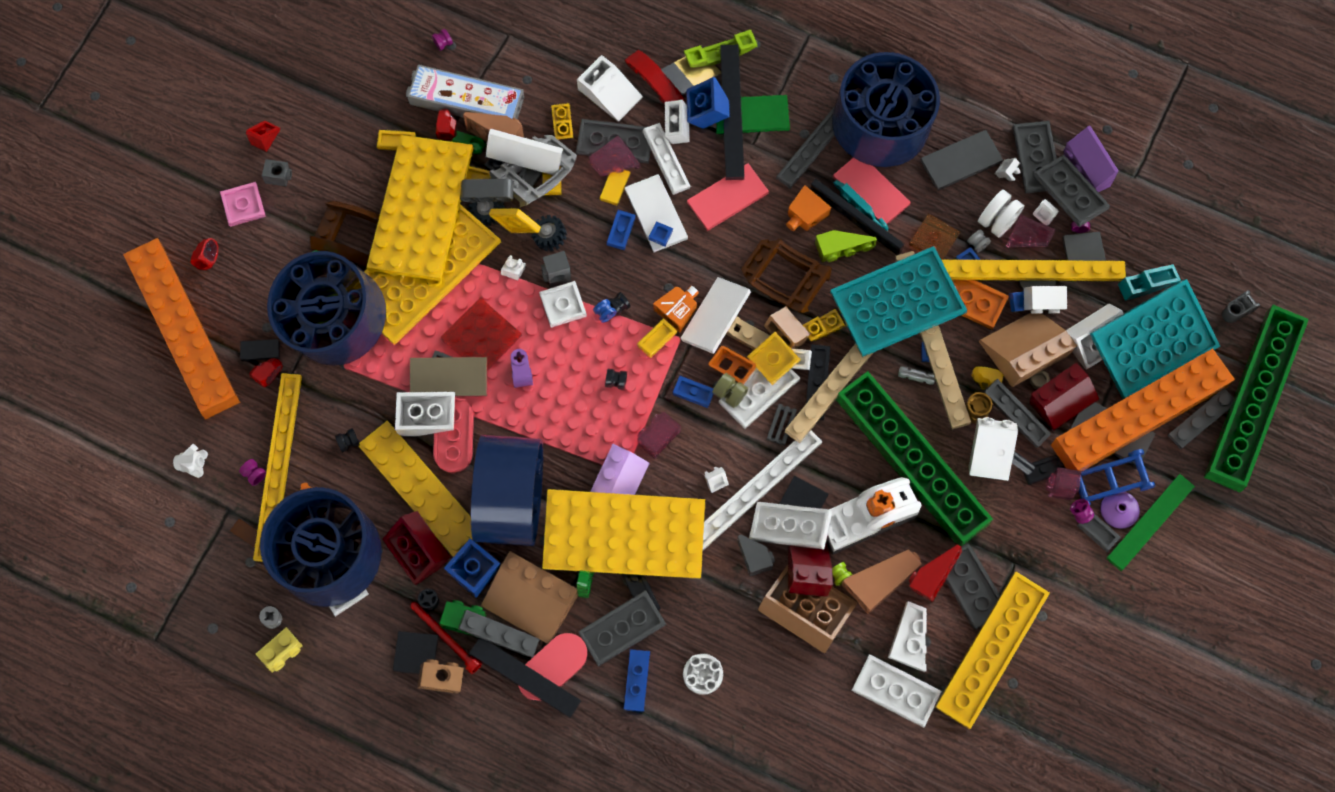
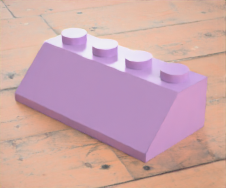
[590,444,649,495]

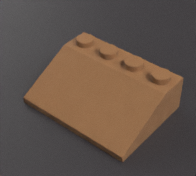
[979,313,1077,387]
[481,551,578,644]
[758,565,858,653]

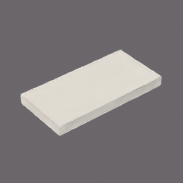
[486,129,563,175]
[625,174,688,252]
[681,277,751,354]
[719,368,800,429]
[749,502,832,549]
[851,654,942,728]

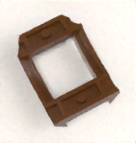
[310,201,380,269]
[741,238,832,313]

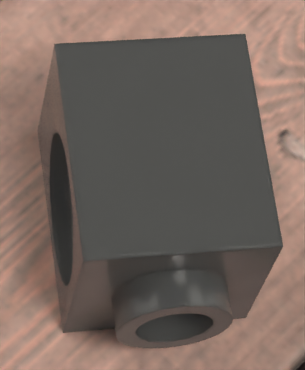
[262,159,292,187]

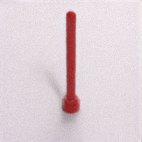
[410,602,483,674]

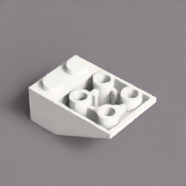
[577,55,643,122]

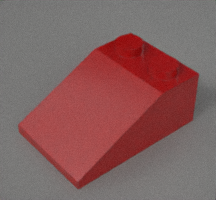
[909,544,962,602]

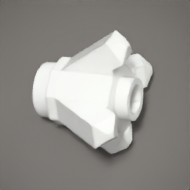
[173,444,208,478]

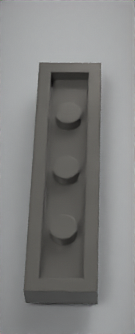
[983,379,1051,448]
[1167,388,1234,450]
[458,610,539,658]

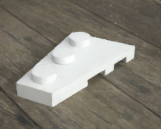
[888,601,926,672]

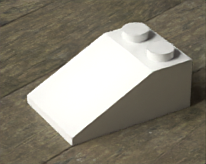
[395,392,455,436]

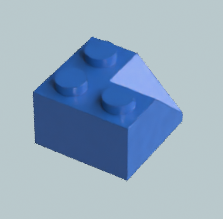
[687,77,730,129]
[444,539,501,598]

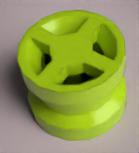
[832,562,853,586]

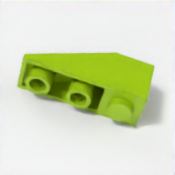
[815,230,877,262]

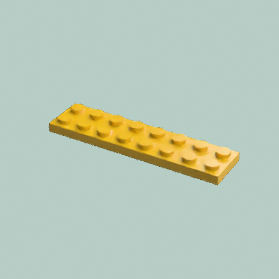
[358,420,477,557]
[935,572,1050,729]

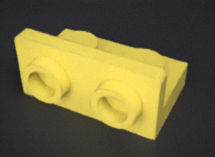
[256,627,303,673]

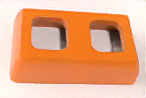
[709,346,756,384]

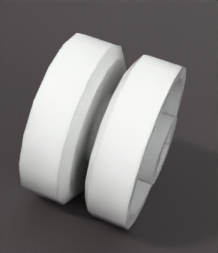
[978,190,1025,238]

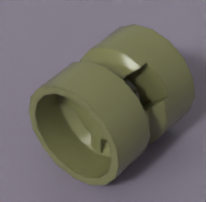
[712,373,749,408]

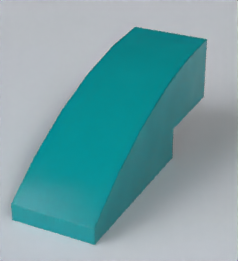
[1118,264,1181,301]

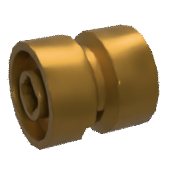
[966,392,993,424]

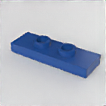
[624,649,650,712]

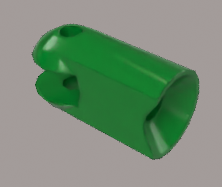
[452,131,485,155]

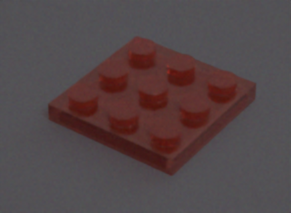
[441,297,522,371]

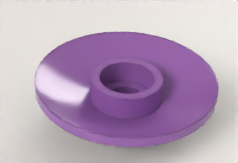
[1100,492,1140,529]

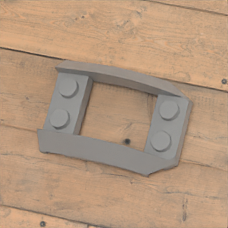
[489,135,577,207]

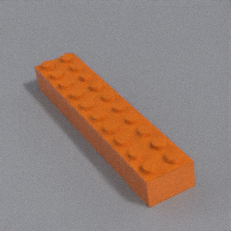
[123,238,240,420]
[1051,348,1235,477]

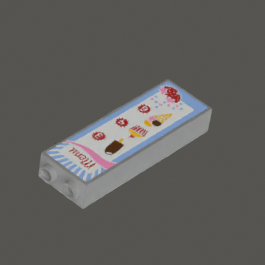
[406,65,524,120]

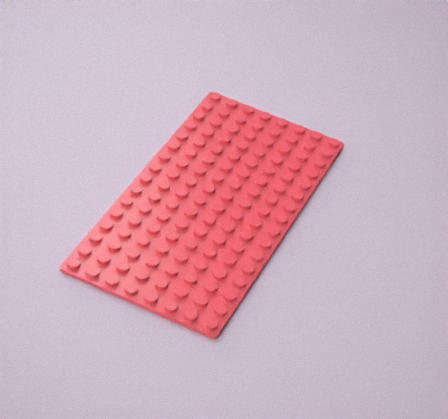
[344,264,680,466]

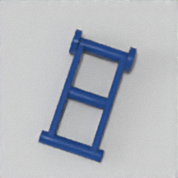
[1074,449,1156,505]

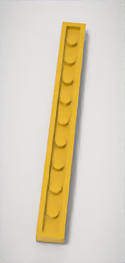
[942,260,1126,281]
[253,373,302,562]

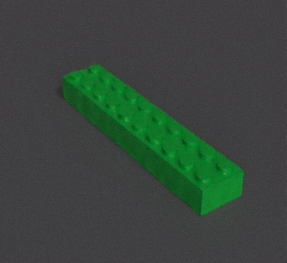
[1204,305,1309,493]
[836,371,993,547]

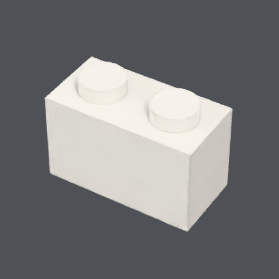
[665,100,689,144]
[1024,286,1067,314]

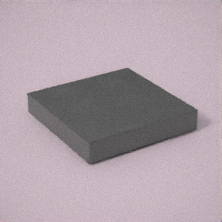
[1062,232,1106,261]

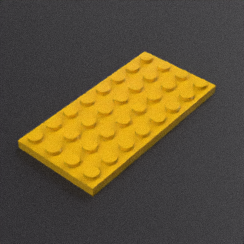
[367,135,474,281]
[346,204,501,345]
[542,489,705,579]

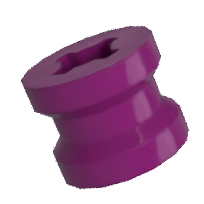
[431,28,453,51]
[1070,499,1094,524]

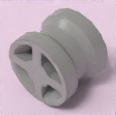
[967,229,991,253]
[259,606,282,629]

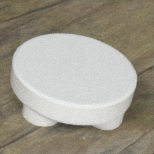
[683,654,723,695]

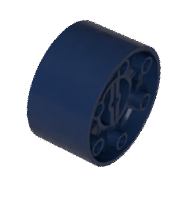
[832,52,940,167]
[267,251,386,366]
[471,435,543,546]
[260,487,382,607]

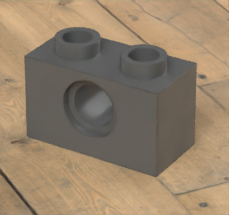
[541,251,572,288]

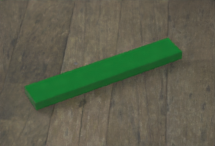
[1106,474,1195,572]

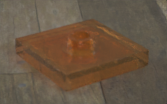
[909,214,960,260]

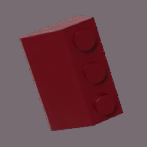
[1029,362,1099,431]
[382,511,450,585]

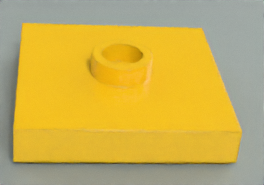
[489,209,541,233]
[747,331,801,385]

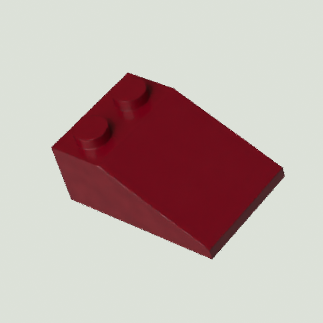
[788,543,833,597]

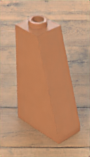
[842,549,922,614]

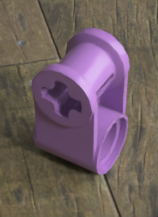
[511,349,533,388]

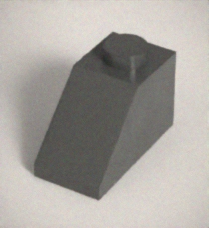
[737,535,775,577]

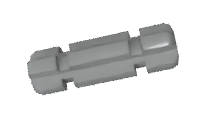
[898,366,935,385]

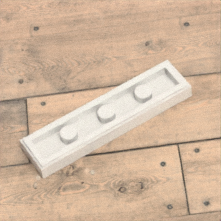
[642,123,690,195]

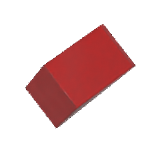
[246,121,280,152]

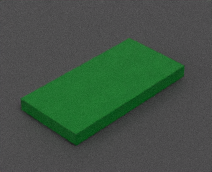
[716,95,790,134]

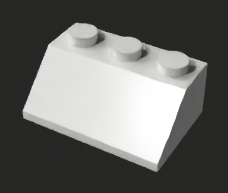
[1066,304,1123,370]

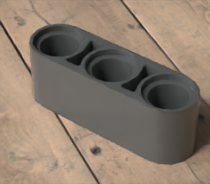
[460,179,514,202]

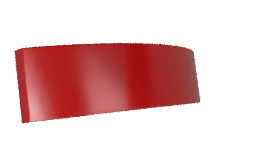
[625,50,685,105]

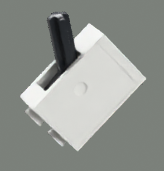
[969,417,1035,480]

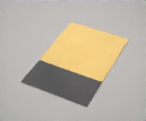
[661,56,721,94]

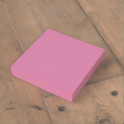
[220,182,266,227]

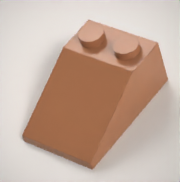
[463,112,524,143]

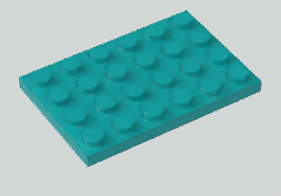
[830,246,967,357]
[1089,279,1220,399]

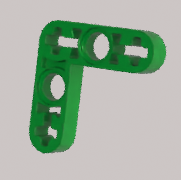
[577,570,594,598]

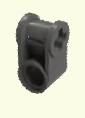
[1222,290,1261,323]

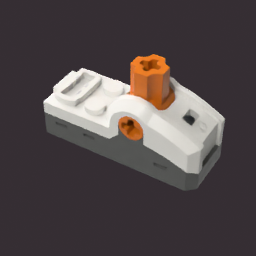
[826,477,921,555]

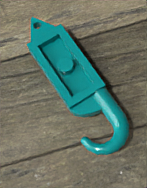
[833,180,888,231]

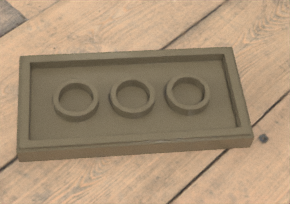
[410,357,487,396]

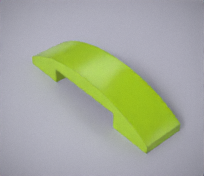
[684,30,758,68]

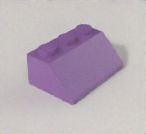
[1064,126,1119,192]

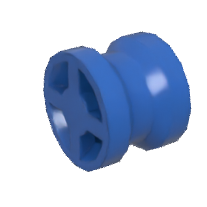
[593,299,617,323]

